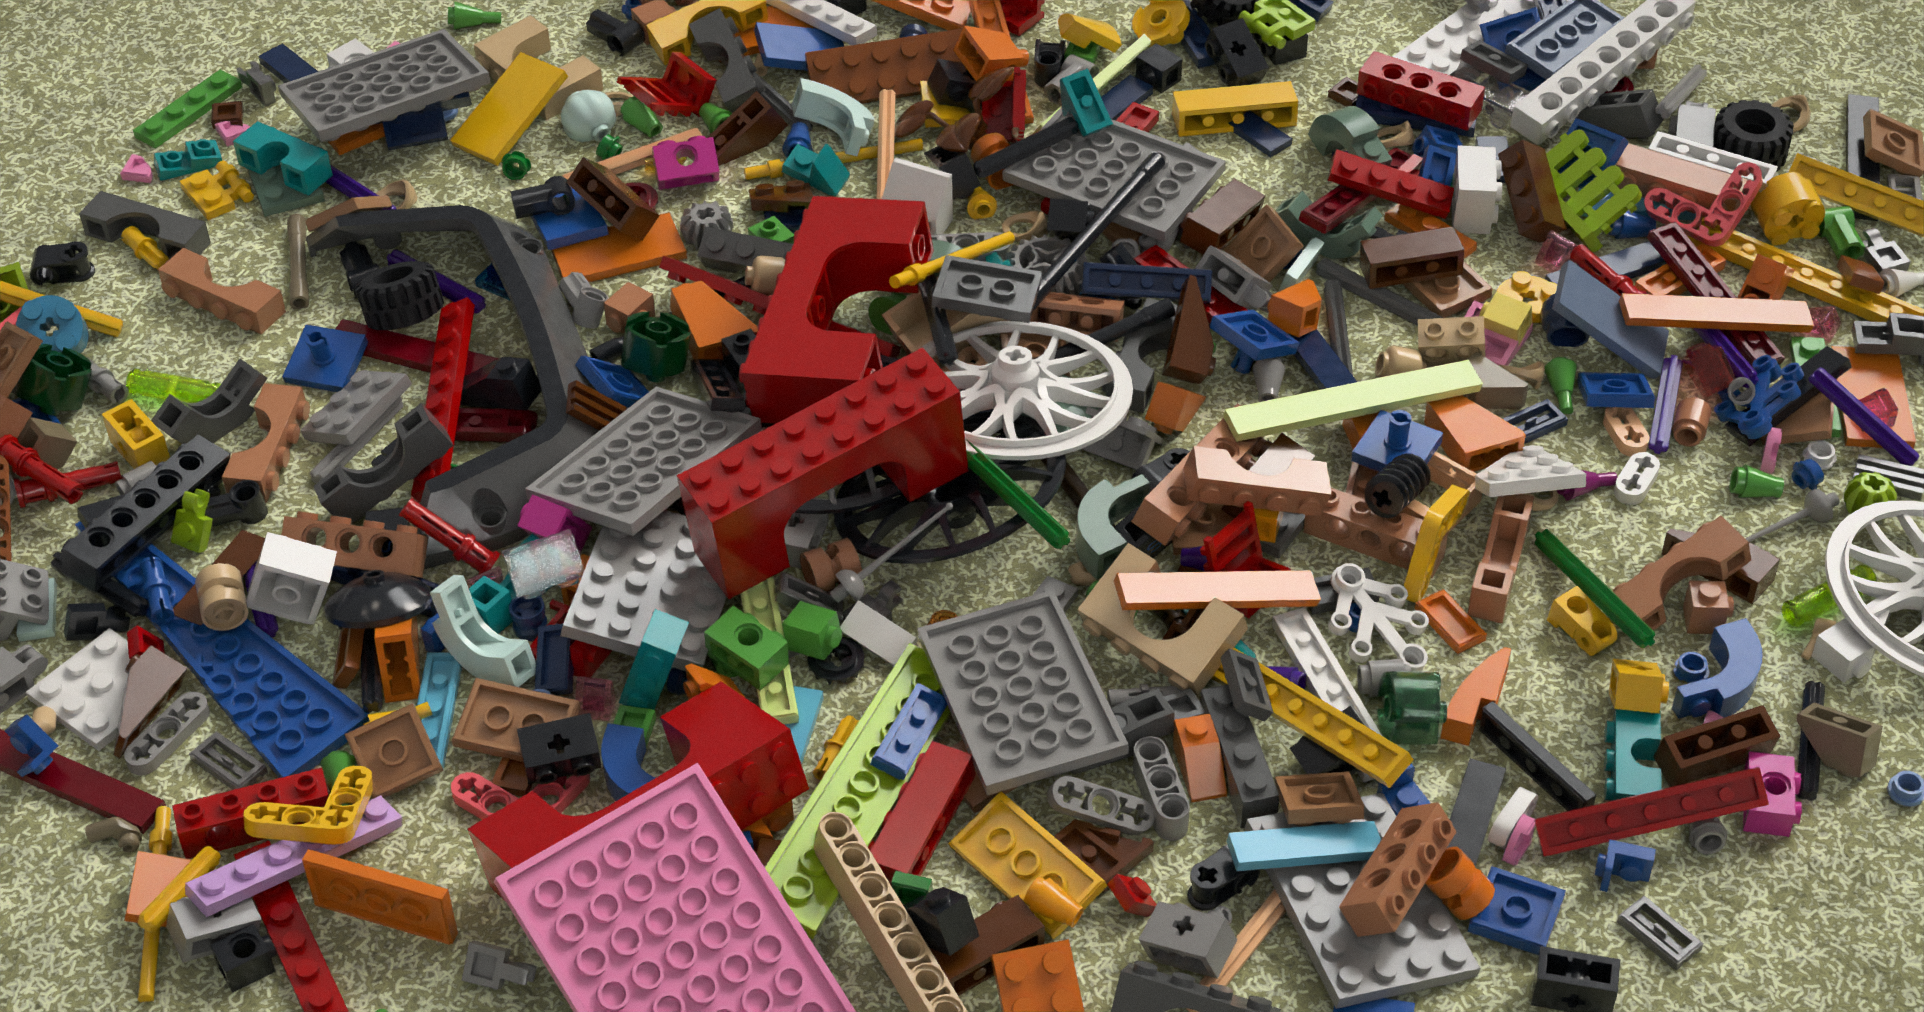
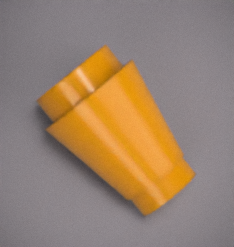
[1024,876,1084,928]

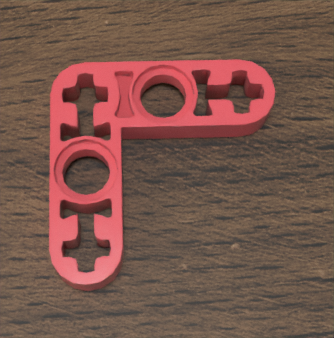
[1644,162,1763,247]
[451,772,590,820]

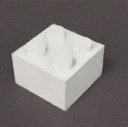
[1451,145,1502,234]
[246,532,337,624]

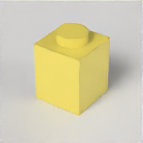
[1479,292,1532,345]

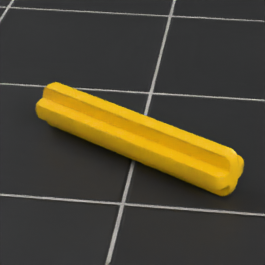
[138,846,221,933]

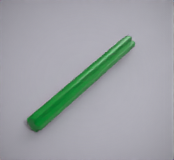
[966,440,1070,549]
[1534,529,1655,648]

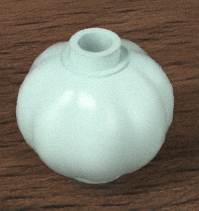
[561,89,616,142]

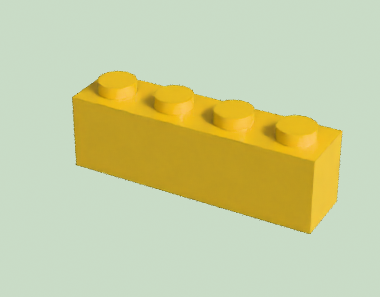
[1172,81,1298,137]

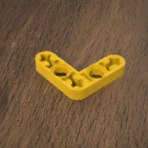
[1404,485,1470,603]
[244,766,373,845]

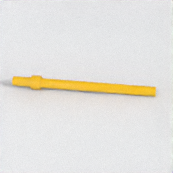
[744,138,923,180]
[889,231,1015,289]
[138,806,173,1002]

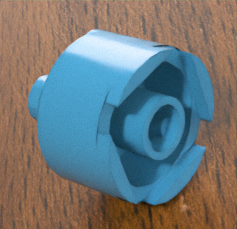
[16,295,89,353]

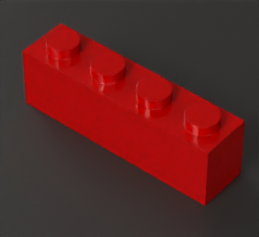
[868,741,976,886]

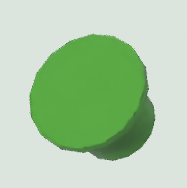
[868,292,907,335]

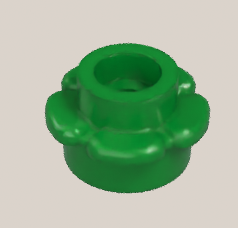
[596,134,623,160]
[501,151,531,180]

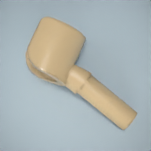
[1801,617,1836,661]

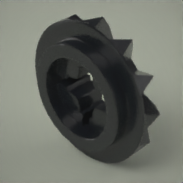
[807,637,865,685]

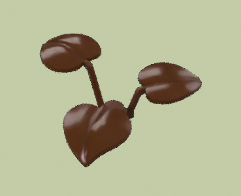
[894,67,1014,152]

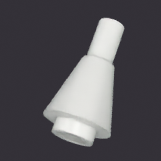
[1879,268,1924,297]

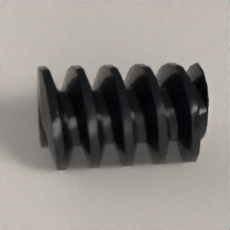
[1364,453,1431,518]

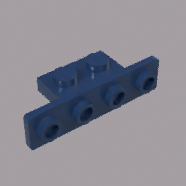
[372,91,472,150]

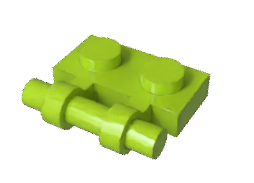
[1238,0,1316,49]

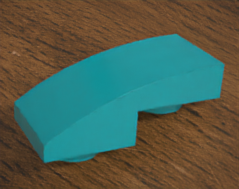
[154,139,222,181]

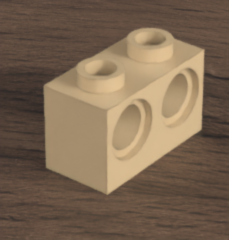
[1418,316,1486,367]

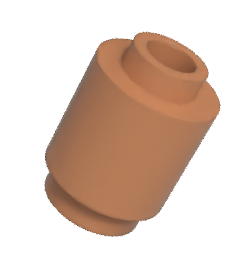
[1672,397,1711,447]

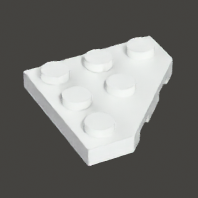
[1475,445,1586,497]
[26,628,131,751]

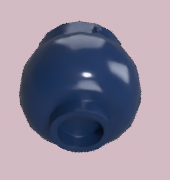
[1540,294,1590,347]

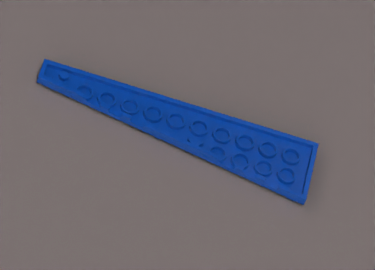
[75,521,370,778]

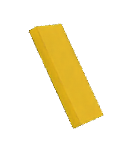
[450,52,568,166]
[948,791,1107,939]

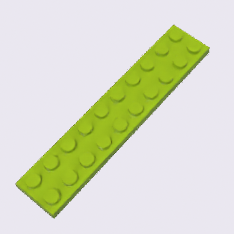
[765,643,951,939]

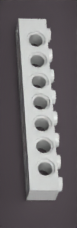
[1510,0,1696,146]

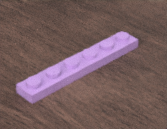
[185,795,402,917]

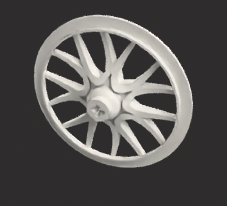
[919,321,1133,460]
[1825,500,1924,678]

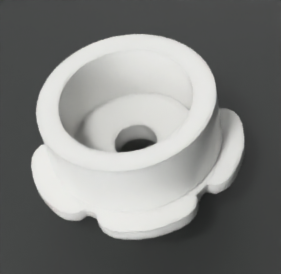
[1802,440,1837,470]

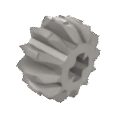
[680,200,734,250]

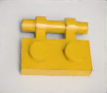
[179,160,254,220]

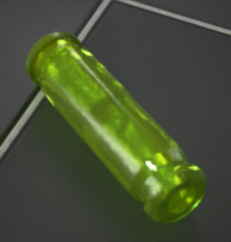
[126,368,221,403]
[1781,564,1877,627]

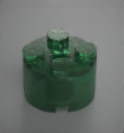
[1377,671,1447,745]

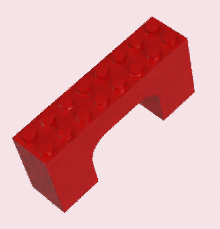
[739,196,934,423]
[676,347,969,599]
[467,681,809,902]

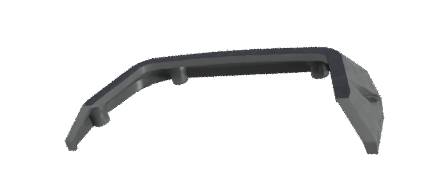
[306,205,611,569]

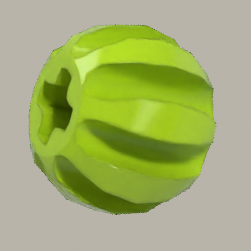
[1844,472,1897,522]

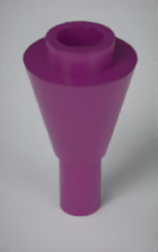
[1556,470,1618,501]

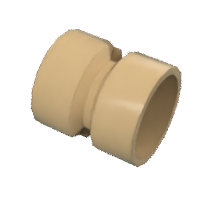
[195,563,249,631]

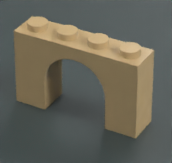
[474,15,603,120]
[1077,543,1248,696]

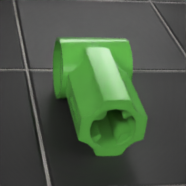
[1819,206,1865,259]

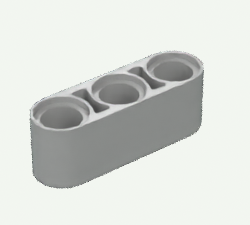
[1133,736,1190,841]

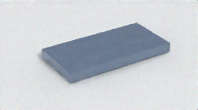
[1505,0,1624,80]
[1552,260,1669,379]

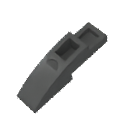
[1851,313,1924,365]
[1070,688,1207,775]

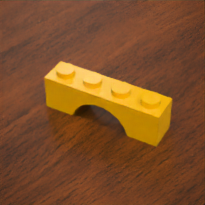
[646,0,769,65]

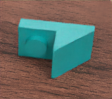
[1060,68,1113,137]
[782,144,850,197]

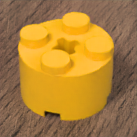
[1751,172,1825,246]

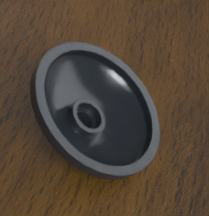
[324,570,432,629]

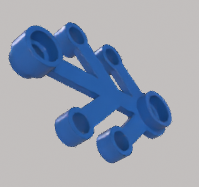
[1714,355,1804,439]

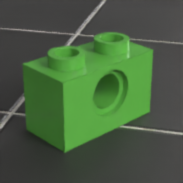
[704,606,789,691]

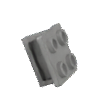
[1082,407,1164,470]
[0,559,49,641]

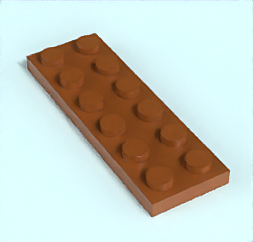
[805,26,979,104]

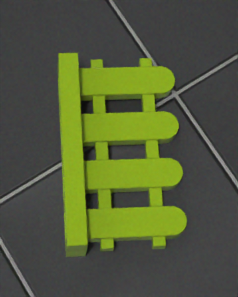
[1546,130,1642,253]

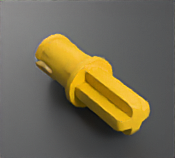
[121,226,169,270]
[813,715,859,780]

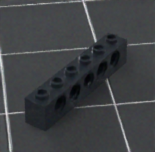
[61,434,231,592]

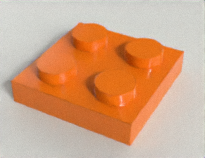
[990,939,1084,1012]

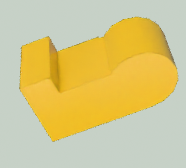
[1547,586,1617,656]

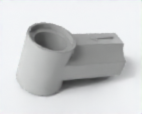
[1044,54,1100,105]
[559,272,608,329]

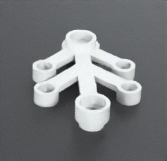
[1328,563,1429,675]

